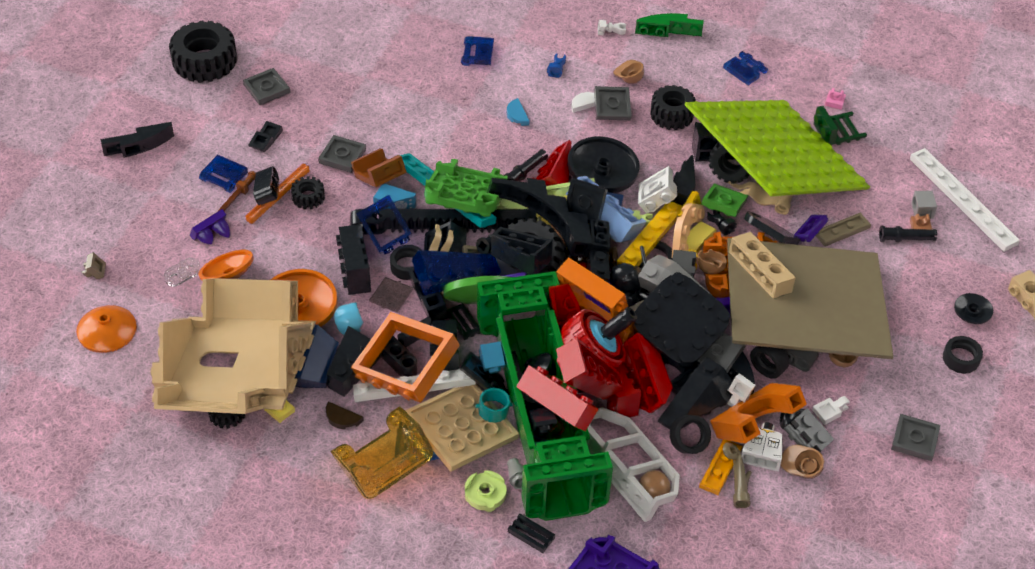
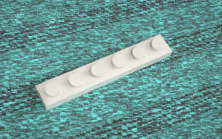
[353,368,475,402]

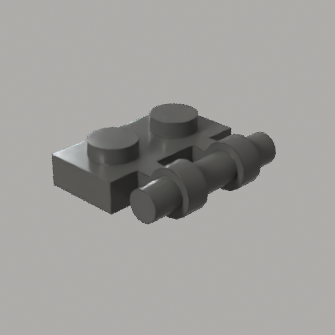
[784,408,834,452]

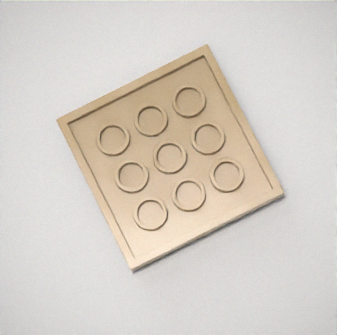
[405,383,519,472]

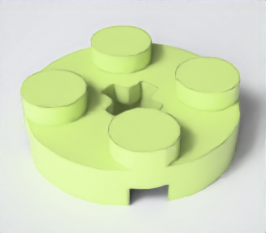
[465,471,507,512]

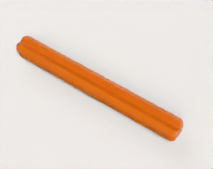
[245,163,310,224]

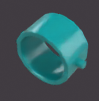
[476,388,513,423]

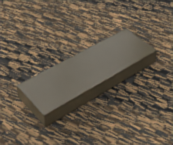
[816,212,871,247]

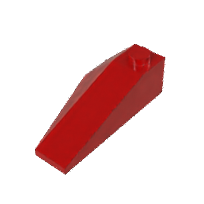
[531,139,572,186]

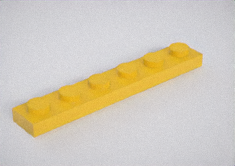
[617,202,682,266]

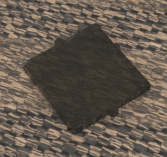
[369,277,413,313]

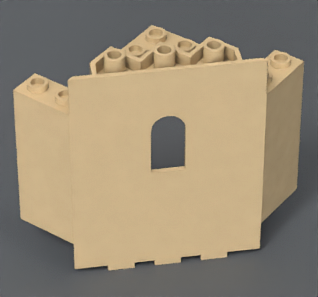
[151,278,316,414]

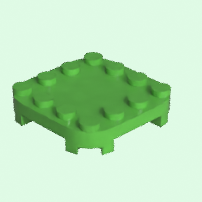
[424,159,508,217]

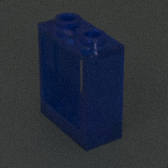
[356,195,412,255]

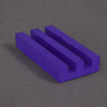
[794,215,829,242]

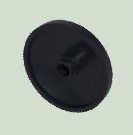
[567,136,640,193]

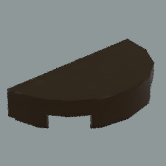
[325,401,364,430]

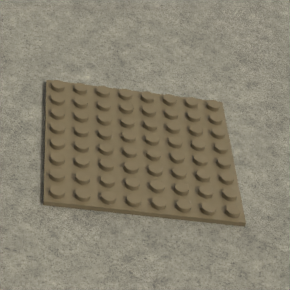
[727,238,894,359]

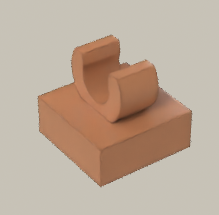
[910,214,932,230]

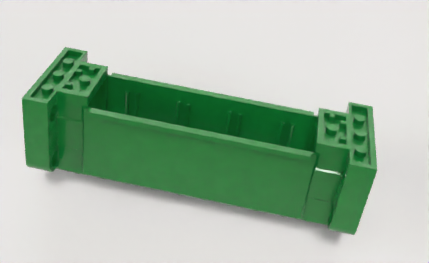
[477,271,613,521]

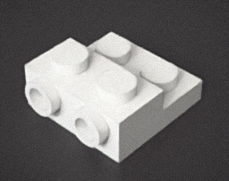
[638,166,677,213]

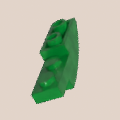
[635,13,704,37]

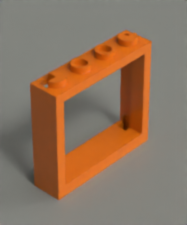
[556,257,634,345]
[351,312,460,403]

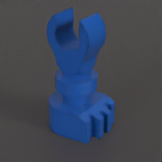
[547,53,566,78]

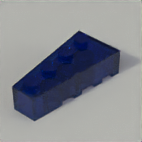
[412,250,501,295]

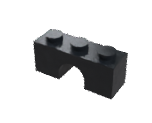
[408,263,449,325]

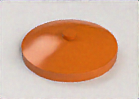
[270,269,338,327]

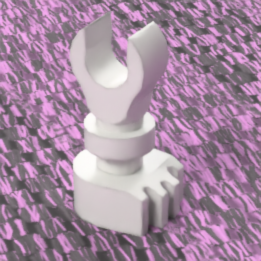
[597,19,627,35]

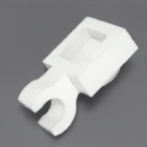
[727,373,756,407]
[812,396,850,425]

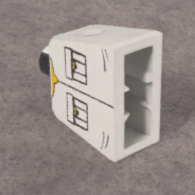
[742,422,782,472]

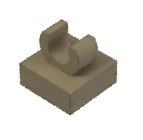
[82,252,106,279]

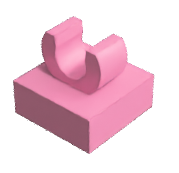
[825,88,846,110]

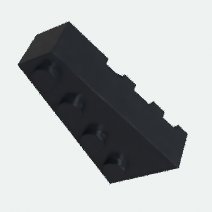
[336,224,371,295]

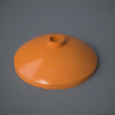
[198,249,254,281]
[76,305,137,353]

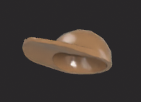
[613,60,645,84]
[781,445,824,479]

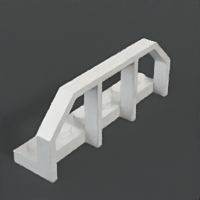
[587,407,680,522]

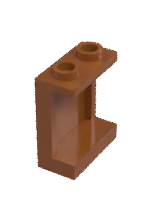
[351,148,407,187]

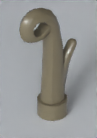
[722,442,752,508]

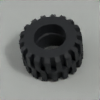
[650,85,696,130]
[708,141,750,184]

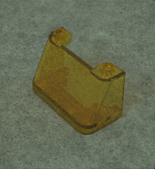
[330,406,433,499]

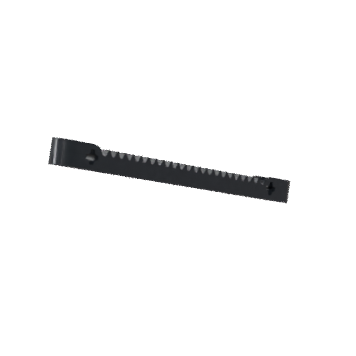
[350,209,537,235]

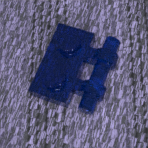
[723,51,768,85]

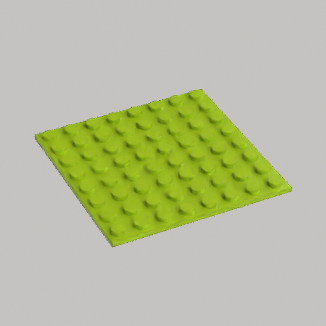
[685,100,870,197]

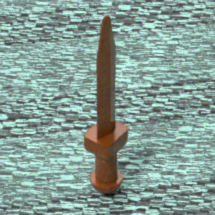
[217,171,256,212]

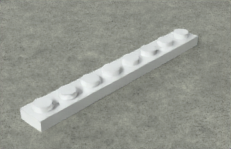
[910,148,1020,252]

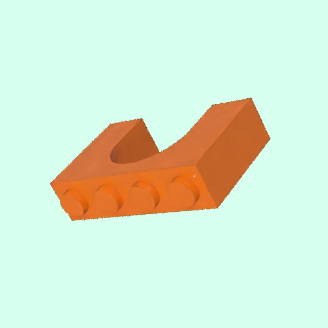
[710,383,807,443]

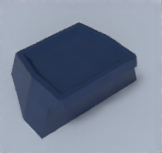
[294,324,339,388]

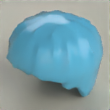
[334,302,363,335]

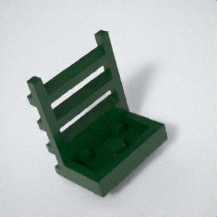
[813,106,867,145]

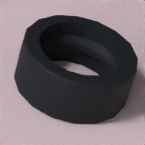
[390,245,426,280]
[943,336,983,374]
[750,346,790,379]
[669,415,711,454]

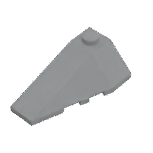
[638,255,709,293]

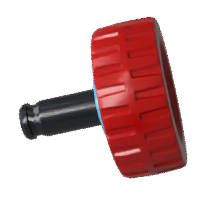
[561,307,637,369]

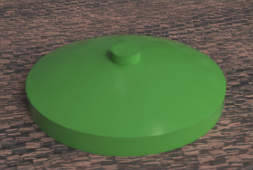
[443,276,512,304]

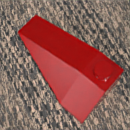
[549,283,581,333]

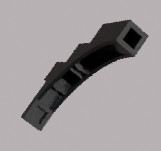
[487,178,593,258]

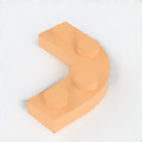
[672,203,705,258]

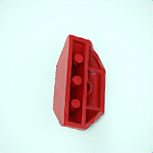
[623,333,673,413]

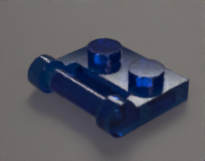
[461,36,494,66]
[199,154,248,193]

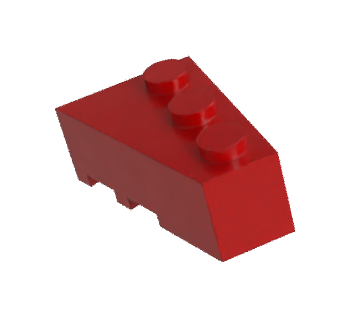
[606,364,641,418]

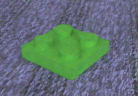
[701,183,748,217]

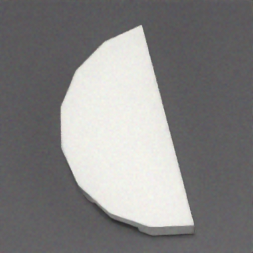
[571,92,595,113]

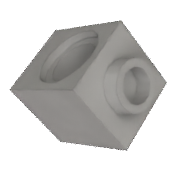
[911,191,937,219]

